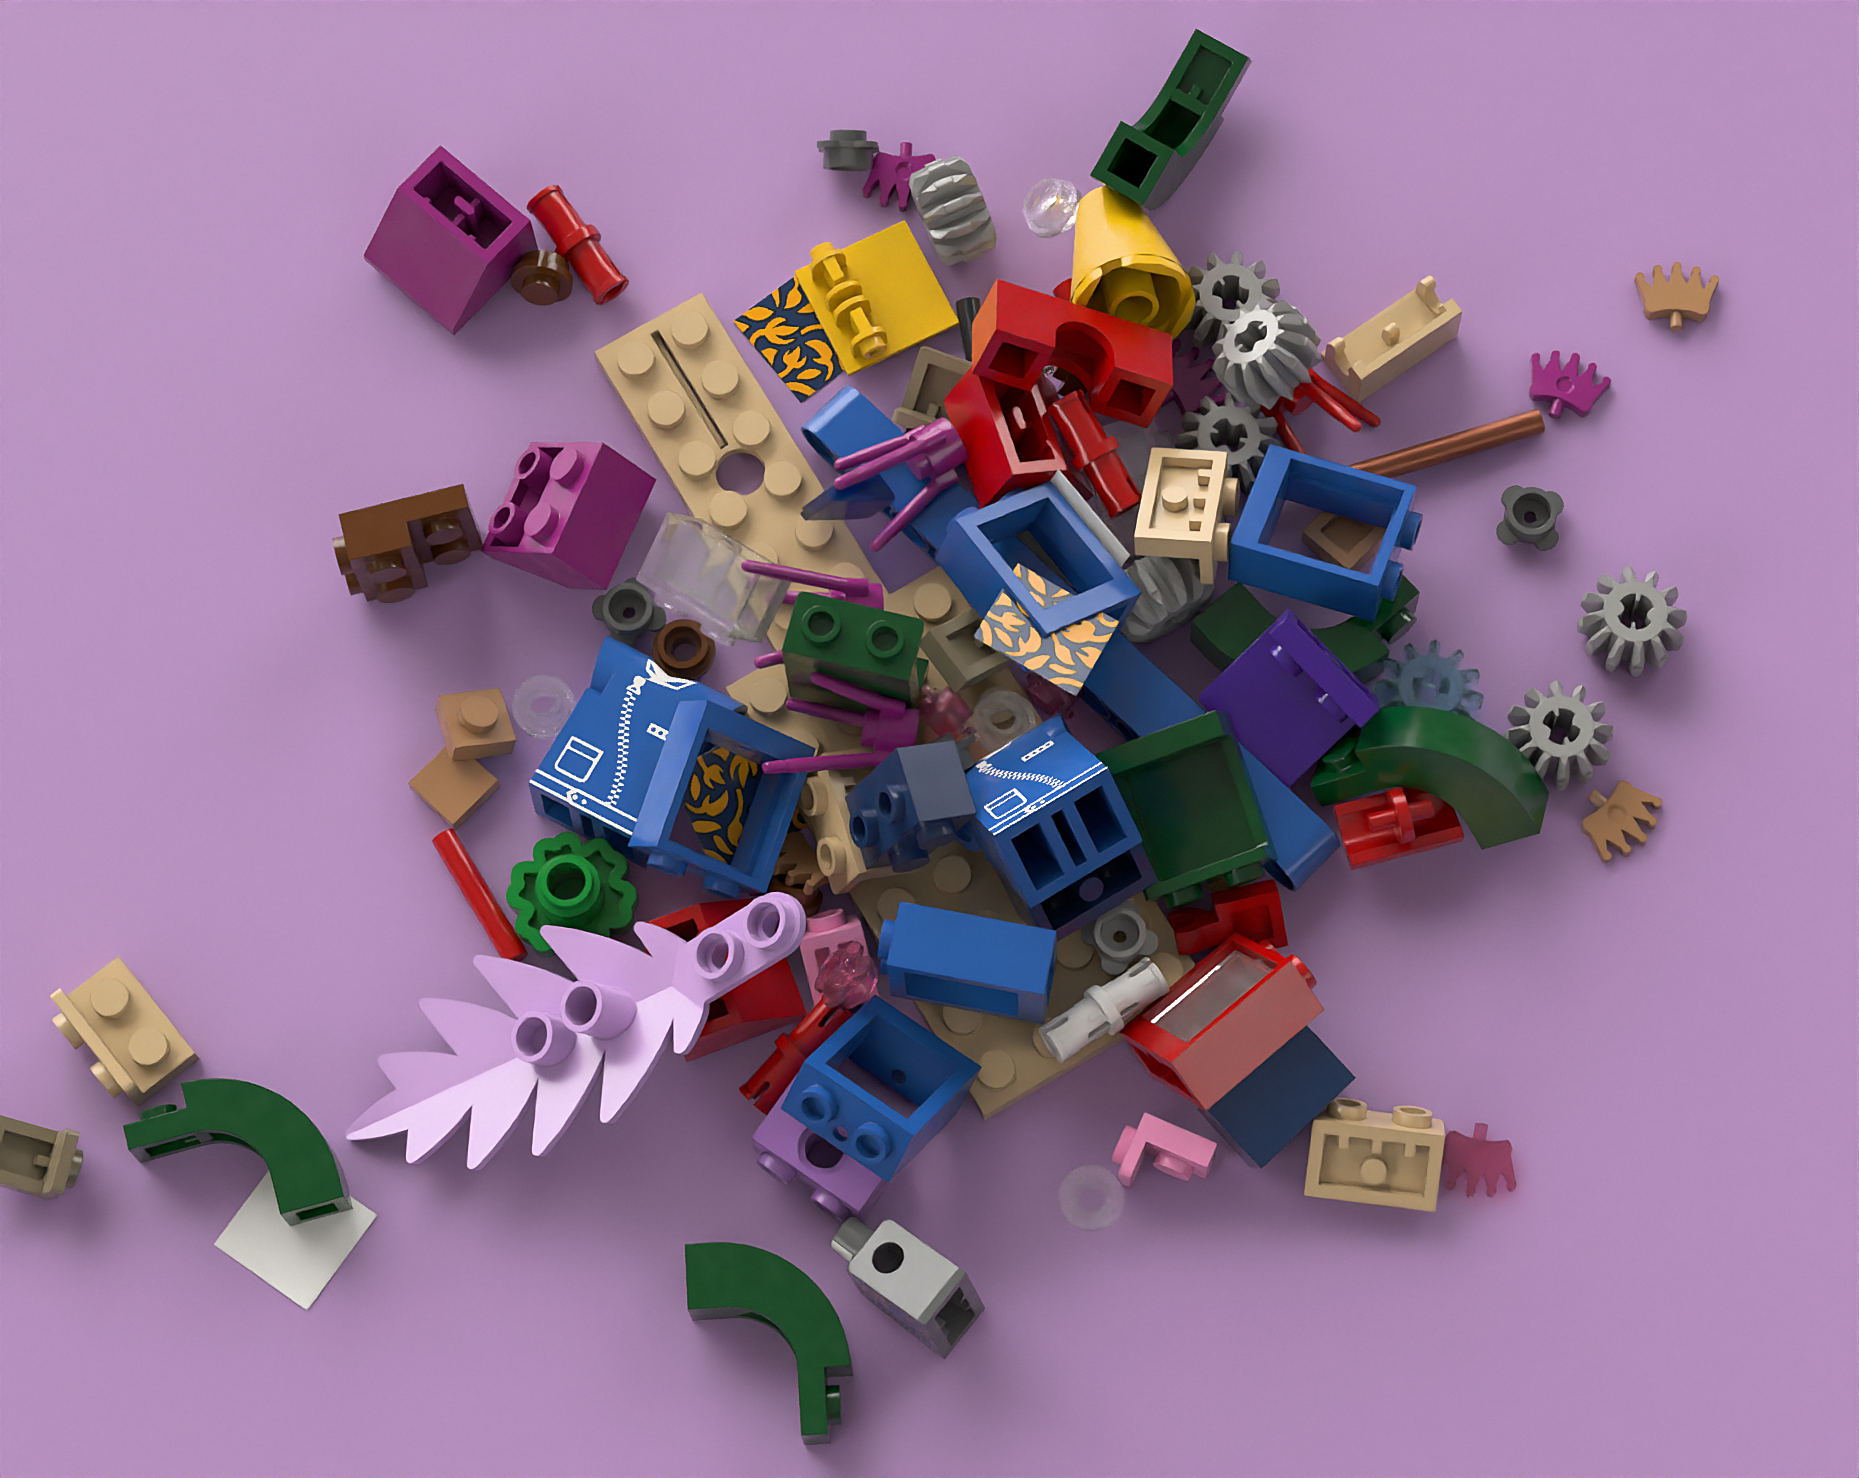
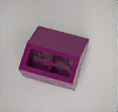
[363,145,538,335]
[480,442,657,590]

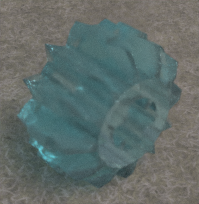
[1374,639,1484,720]

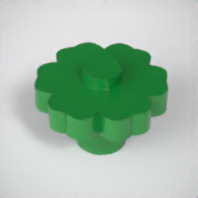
[506,832,639,958]

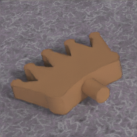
[1634,262,1719,331]
[1581,780,1663,863]
[773,832,830,895]

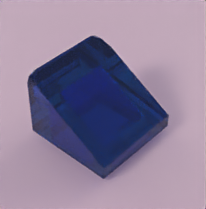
[800,462,896,521]

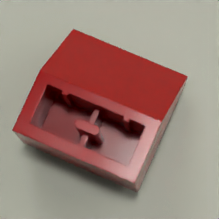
[943,366,1094,509]
[643,898,807,1062]

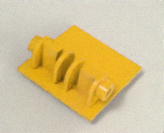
[794,220,960,377]

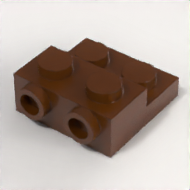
[332,484,483,603]

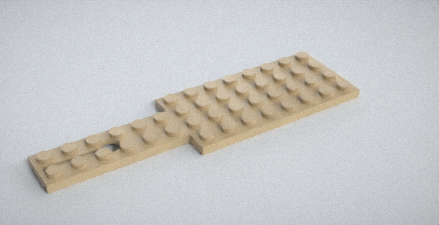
[594,292,1196,1120]

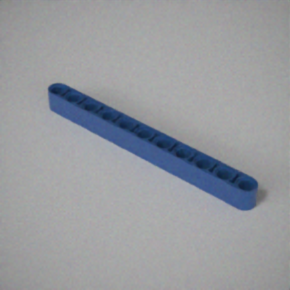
[801,385,1341,892]

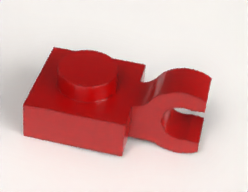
[1167,879,1289,955]

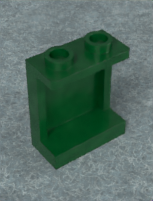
[782,591,930,713]
[1095,710,1278,910]

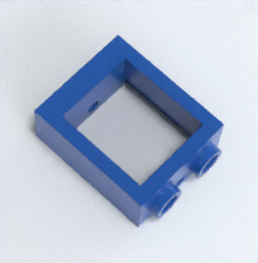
[1228,444,1423,622]
[935,481,1141,672]
[628,700,816,901]
[877,901,1057,1025]
[780,995,982,1183]

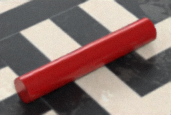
[432,828,529,962]

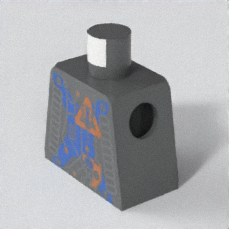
[831,1217,985,1359]

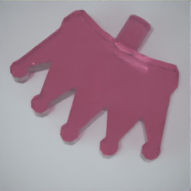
[1441,1123,1517,1198]

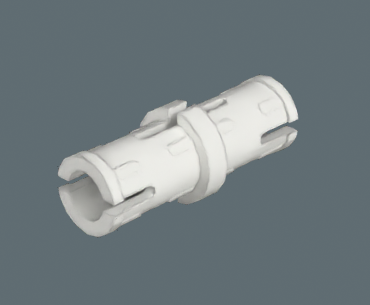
[1038,957,1169,1063]

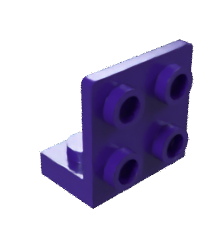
[1199,608,1379,787]

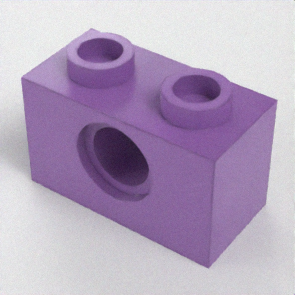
[751,1074,895,1222]

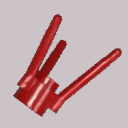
[1260,368,1381,455]

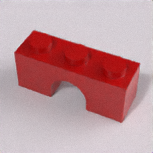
[972,279,1173,429]

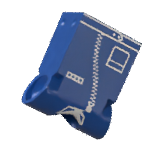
[528,635,748,869]
[955,713,1143,908]

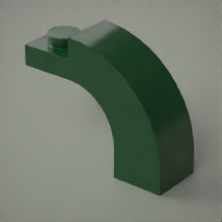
[1090,29,1252,210]
[1190,575,1420,684]
[1310,706,1549,850]
[123,1078,353,1226]
[685,1242,854,1445]

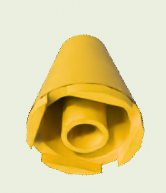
[1070,186,1196,339]

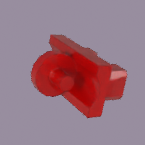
[1333,787,1464,871]

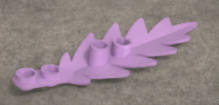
[345,892,806,1171]

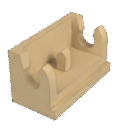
[1320,276,1463,403]

